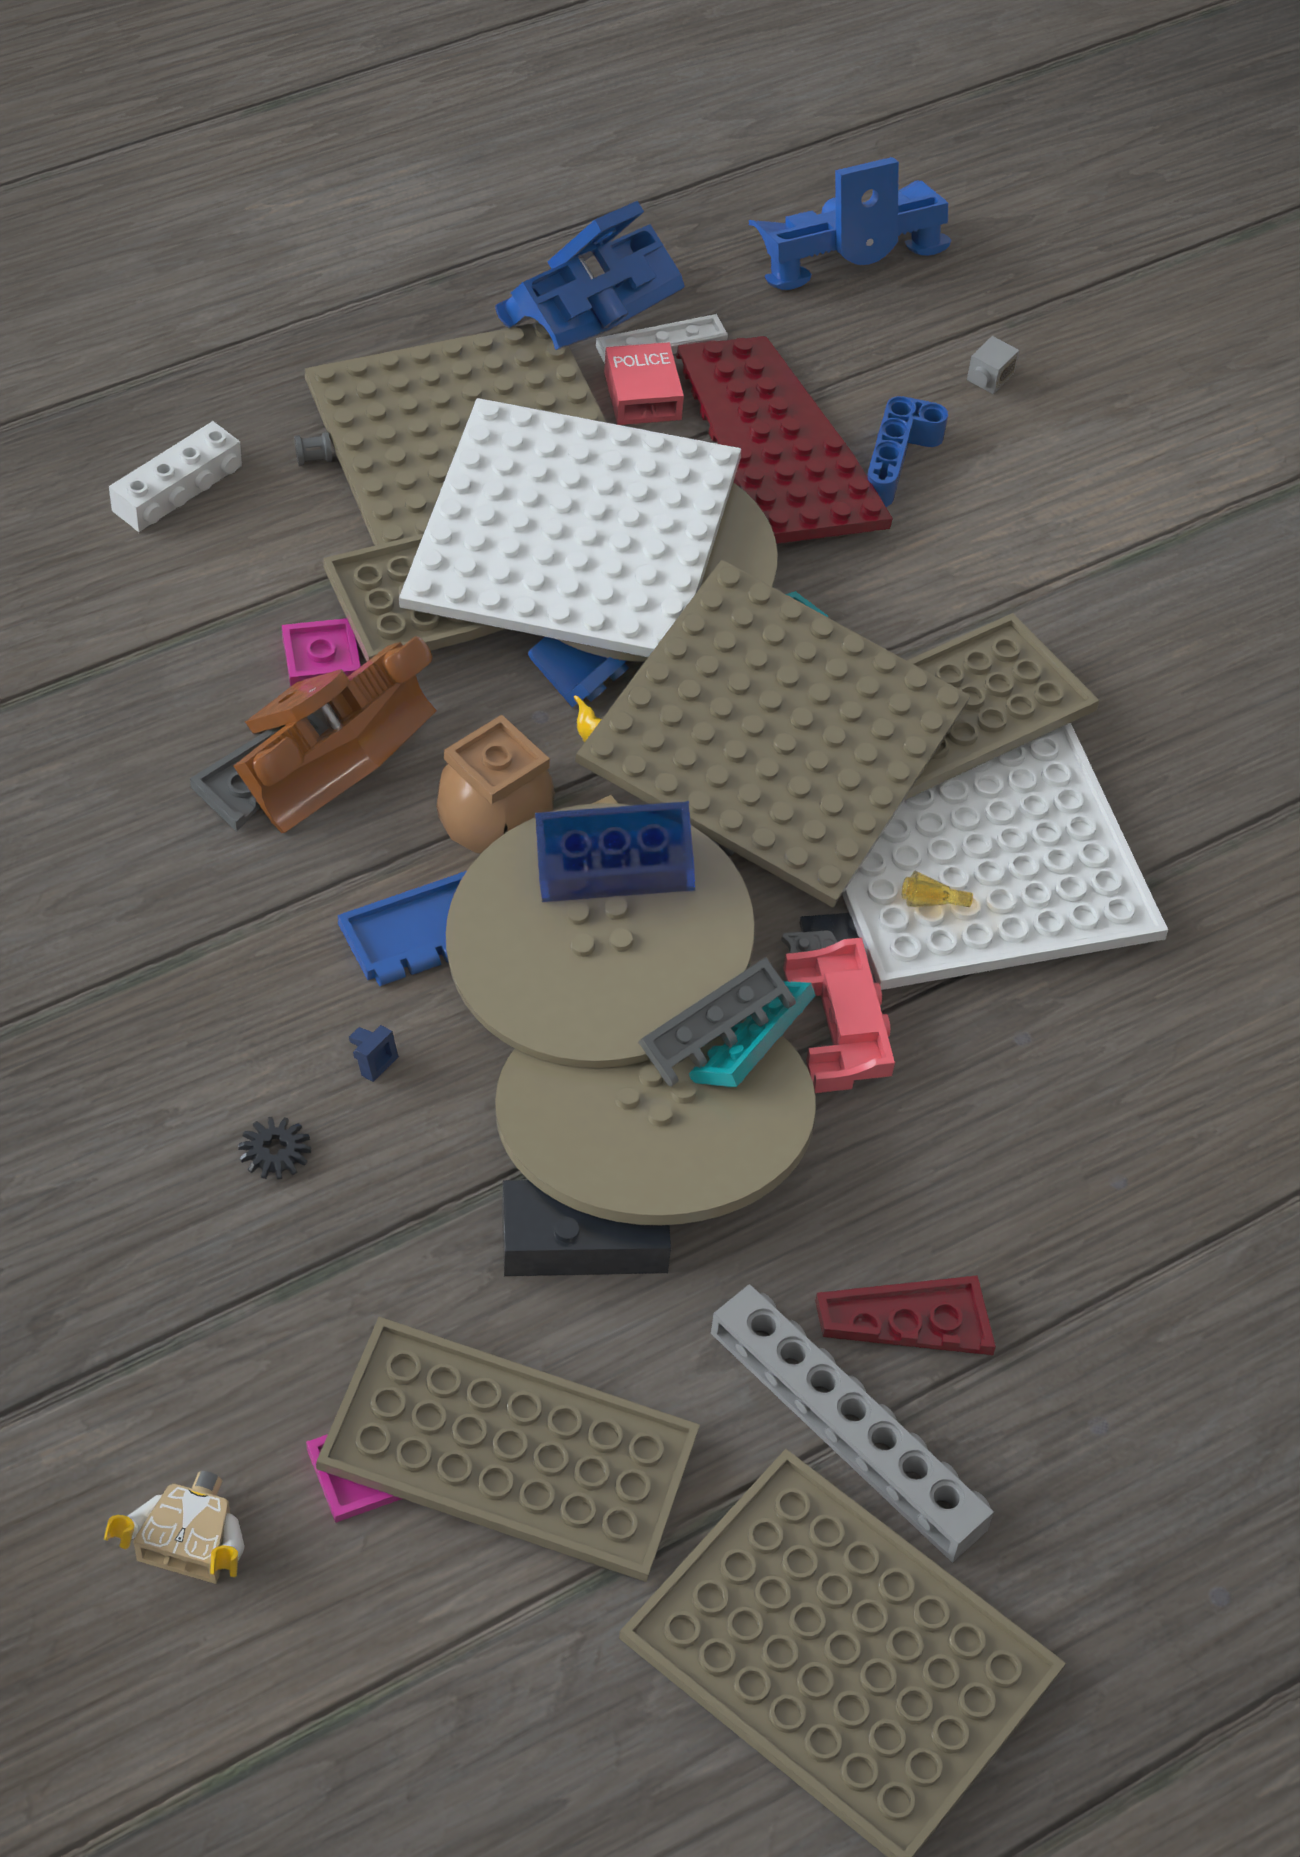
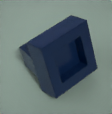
[349,1025,399,1082]

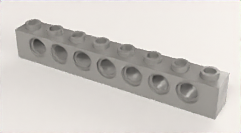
[711,1284,994,1563]

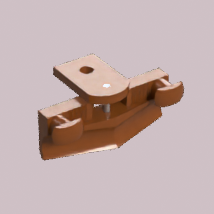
[234,636,437,833]

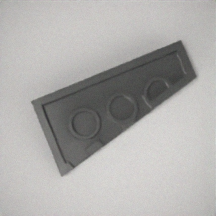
[190,713,328,832]

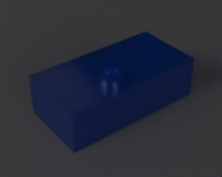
[535,801,695,902]

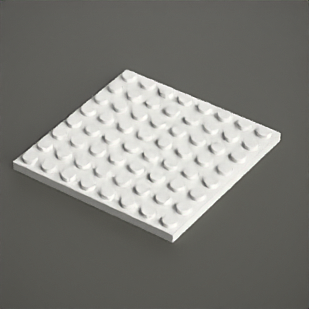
[399,398,741,657]
[842,723,1168,990]

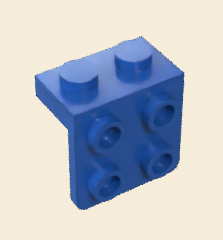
[528,637,629,708]

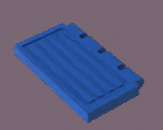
[338,871,467,986]

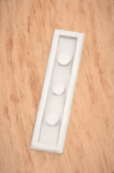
[596,314,728,364]

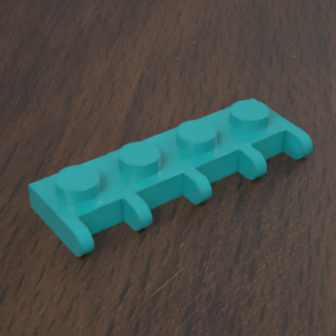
[689,981,816,1087]

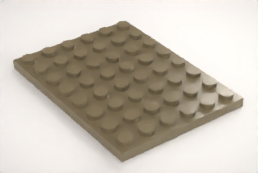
[619,1449,1066,1857]

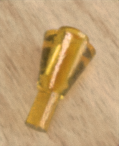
[901,870,973,908]

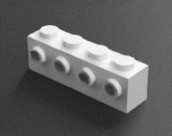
[109,421,242,532]

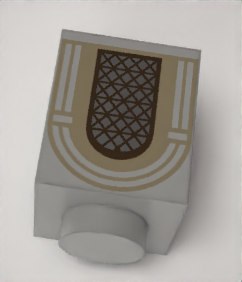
[967,336,1019,394]

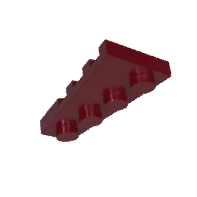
[815,1275,996,1355]

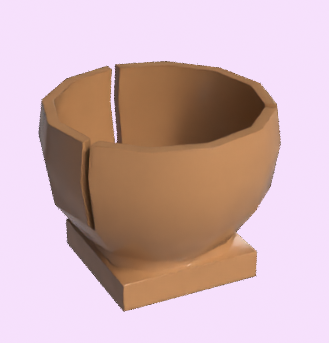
[436,715,555,854]

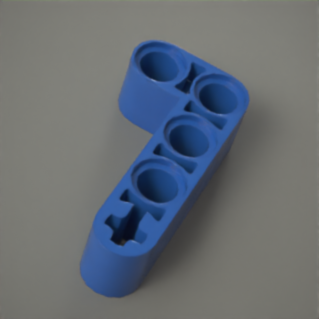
[867,396,948,507]

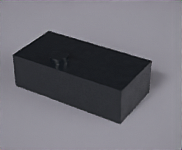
[502,1180,671,1277]

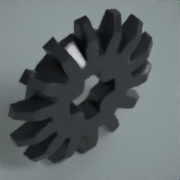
[238,1117,312,1180]

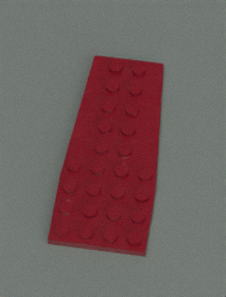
[676,336,893,544]

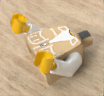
[104,1471,245,1584]

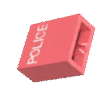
[604,342,684,425]

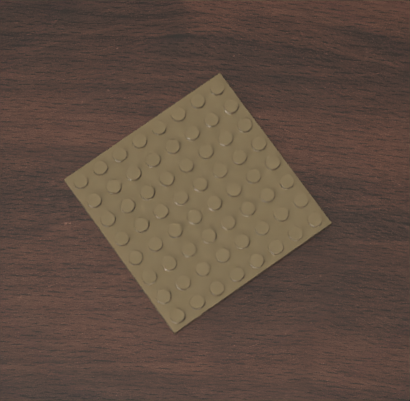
[305,322,607,545]
[575,559,970,908]

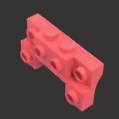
[783,937,895,1093]

